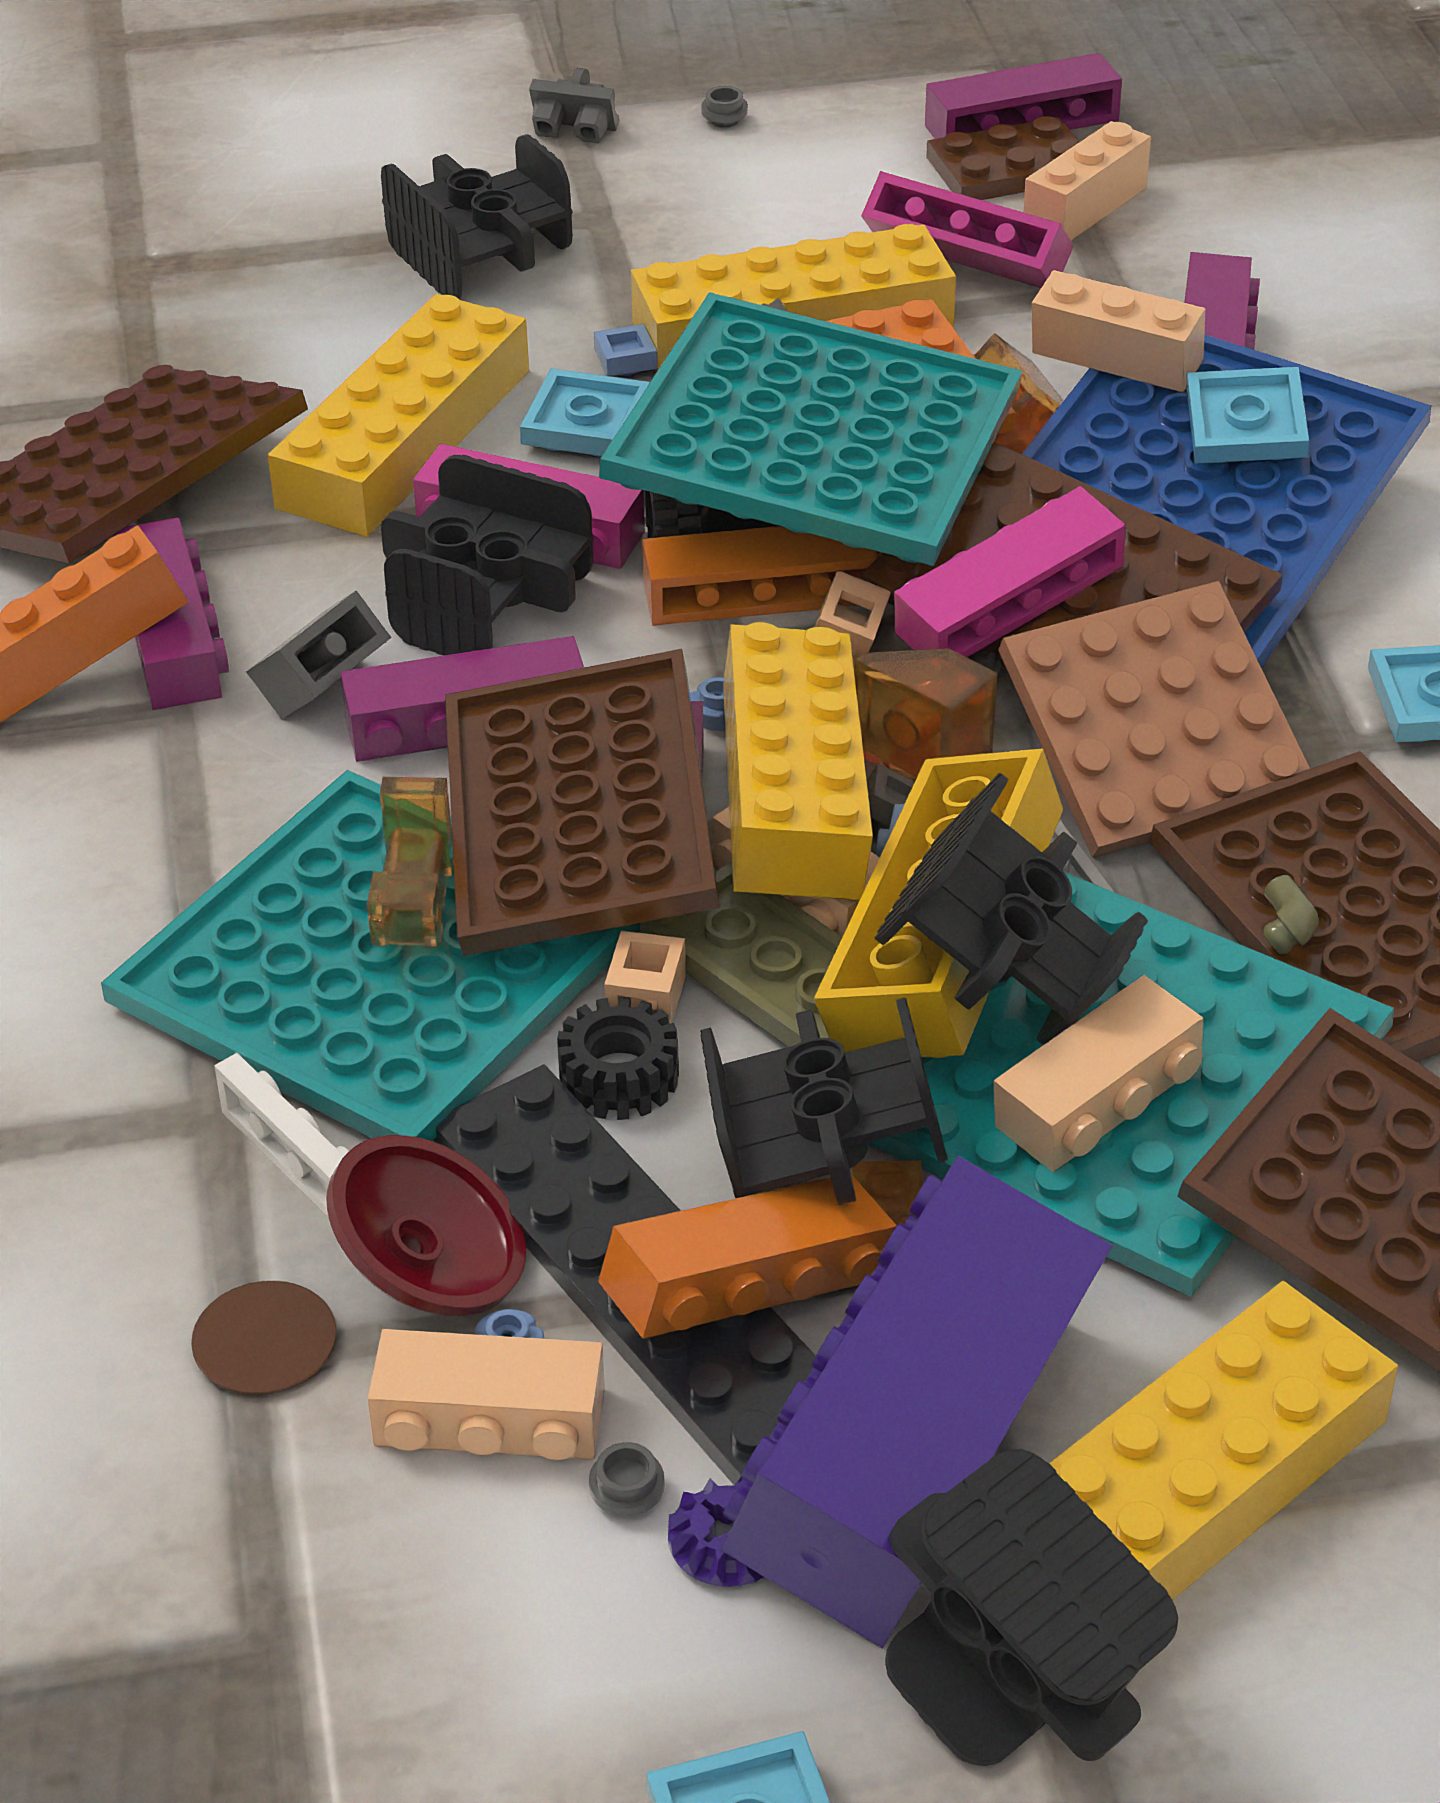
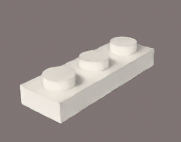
[214,1053,349,1216]

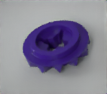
[668,1477,764,1587]

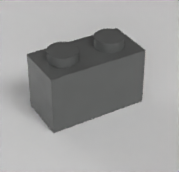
[246,590,392,719]

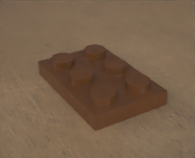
[926,116,1079,200]

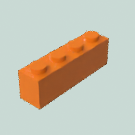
[0,525,189,723]
[642,526,878,626]
[598,1174,897,1339]

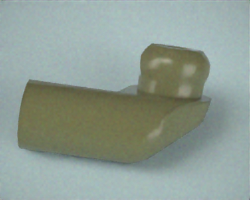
[1263,875,1319,954]

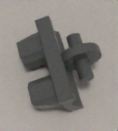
[529,68,620,143]

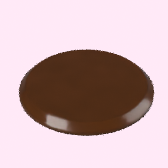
[191,1281,337,1395]

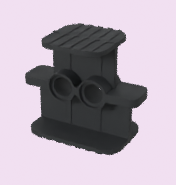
[381,134,573,299]
[381,454,593,656]
[875,772,1148,1045]
[700,998,948,1205]
[885,1449,1179,1766]

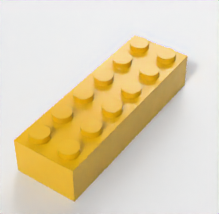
[631,224,956,373]
[268,294,529,537]
[723,622,873,900]
[814,748,1063,1058]
[1049,1281,1398,1600]

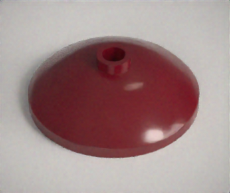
[326,1135,526,1316]

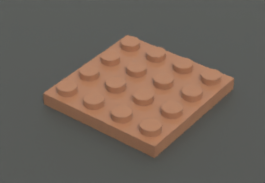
[998,581,1310,858]

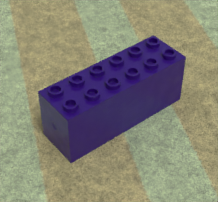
[721,1156,1113,1649]

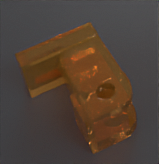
[367,776,454,948]

